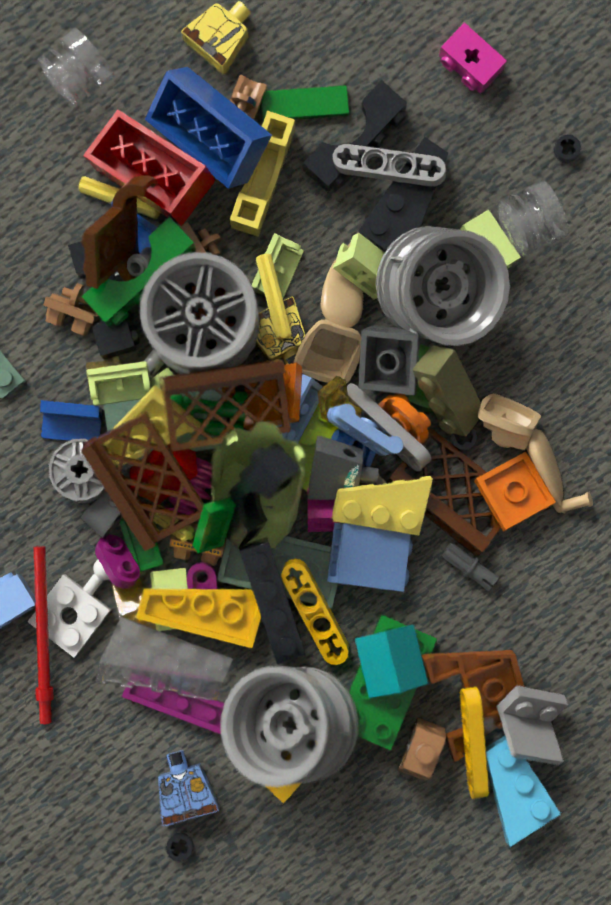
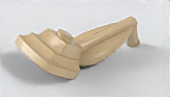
[294,243,363,384]
[478,394,593,514]

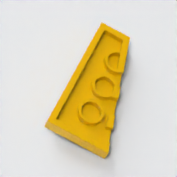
[136,588,261,648]

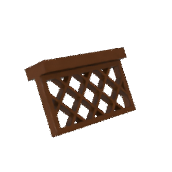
[159,359,291,451]
[81,411,204,551]
[386,427,501,557]

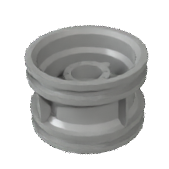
[376,226,510,346]
[140,253,259,374]
[221,667,358,787]

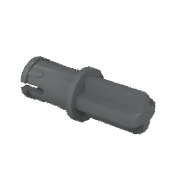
[442,544,499,591]

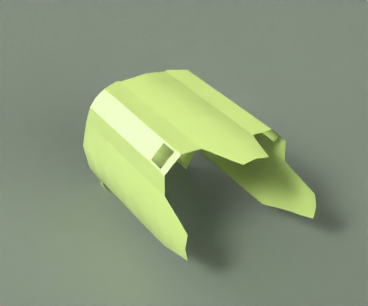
[212,422,305,549]

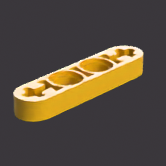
[281,558,349,665]
[460,687,489,799]

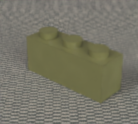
[412,345,481,437]

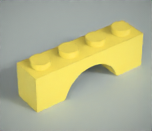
[230,111,295,237]

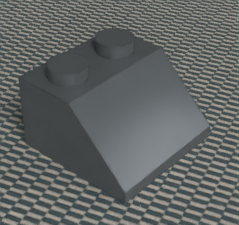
[358,325,420,395]

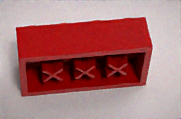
[83,110,216,227]

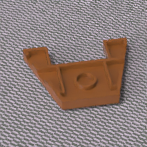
[421,650,524,762]

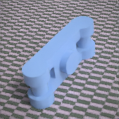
[327,404,403,456]

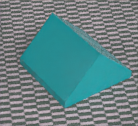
[355,624,428,698]

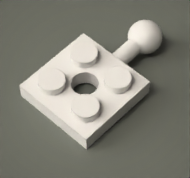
[28,560,111,658]

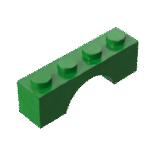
[82,217,196,328]

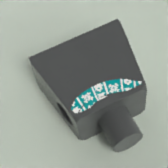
[307,436,379,500]

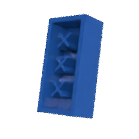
[145,67,272,189]

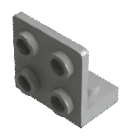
[497,686,568,765]

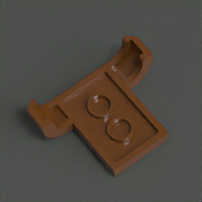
[82,176,158,288]

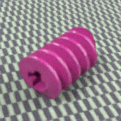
[165,457,213,521]

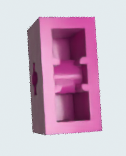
[439,22,507,94]

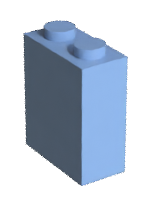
[327,523,413,592]

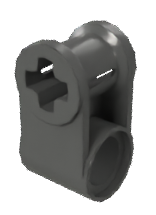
[81,490,123,539]

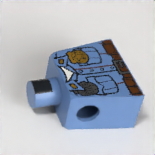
[158,750,220,826]

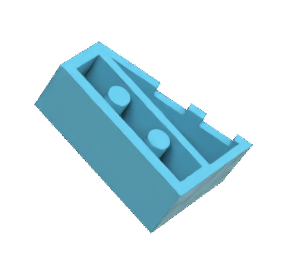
[485,735,560,847]

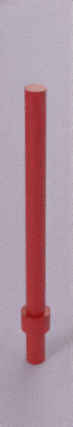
[33,546,54,724]

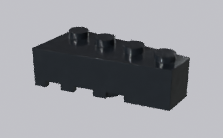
[358,137,448,253]

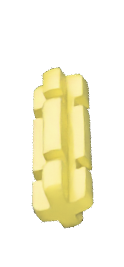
[149,505,194,542]

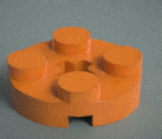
[378,393,431,444]

